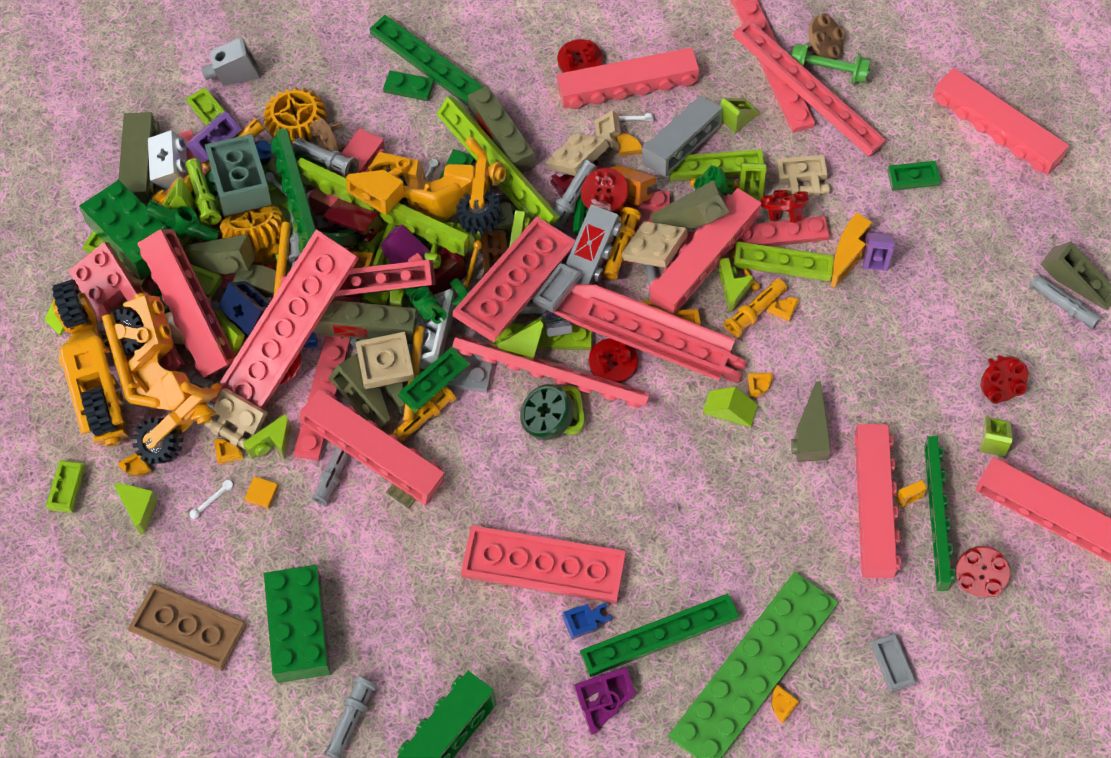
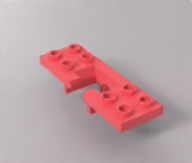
[69,242,185,371]

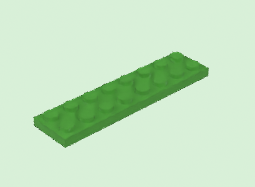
[668,571,838,758]

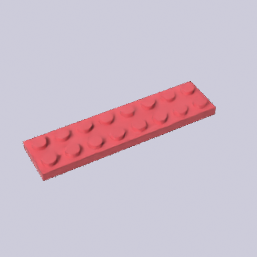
[211,230,360,409]

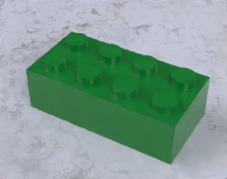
[79,180,168,280]
[264,565,331,683]
[397,670,497,758]

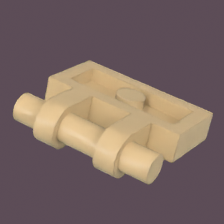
[776,155,829,197]
[205,388,268,449]

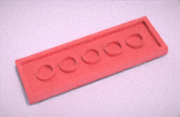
[452,216,576,342]
[461,525,626,604]

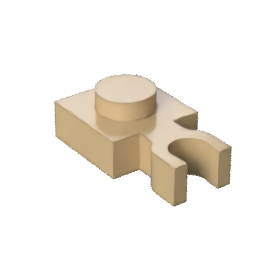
[594,111,621,156]

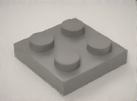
[444,339,493,393]

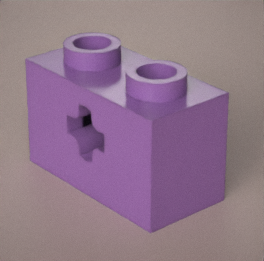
[185,111,242,162]

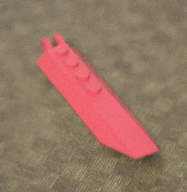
[536,284,747,383]

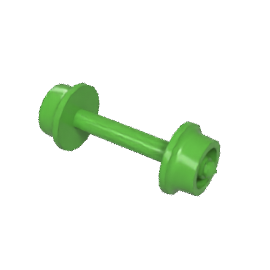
[789,42,872,84]

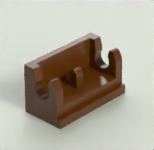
[480,230,507,277]

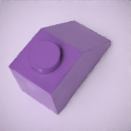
[863,232,894,271]

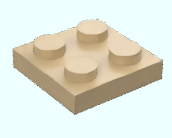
[545,133,609,176]
[622,221,688,268]
[355,332,415,389]

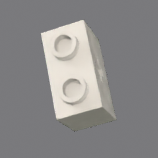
[148,130,188,189]

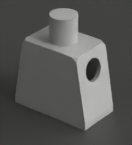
[201,37,260,86]

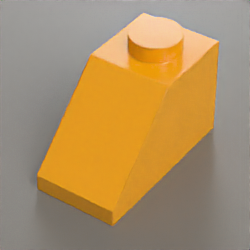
[346,170,404,215]

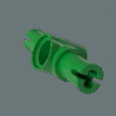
[145,200,219,242]
[405,286,447,324]

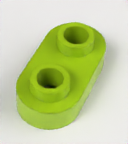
[561,386,585,435]

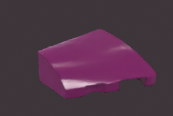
[380,225,430,264]
[573,667,635,735]

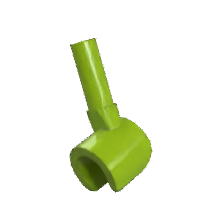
[425,243,441,269]

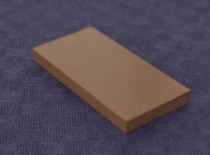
[128,583,247,671]

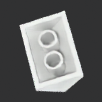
[408,289,456,369]

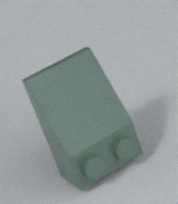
[205,134,271,216]

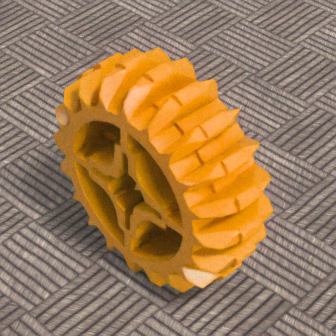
[263,86,327,144]
[220,204,285,251]

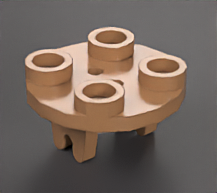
[808,13,846,59]
[310,118,346,152]

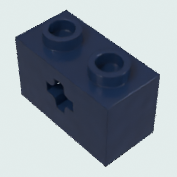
[218,281,270,335]

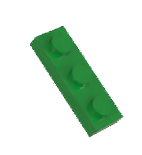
[398,347,469,413]

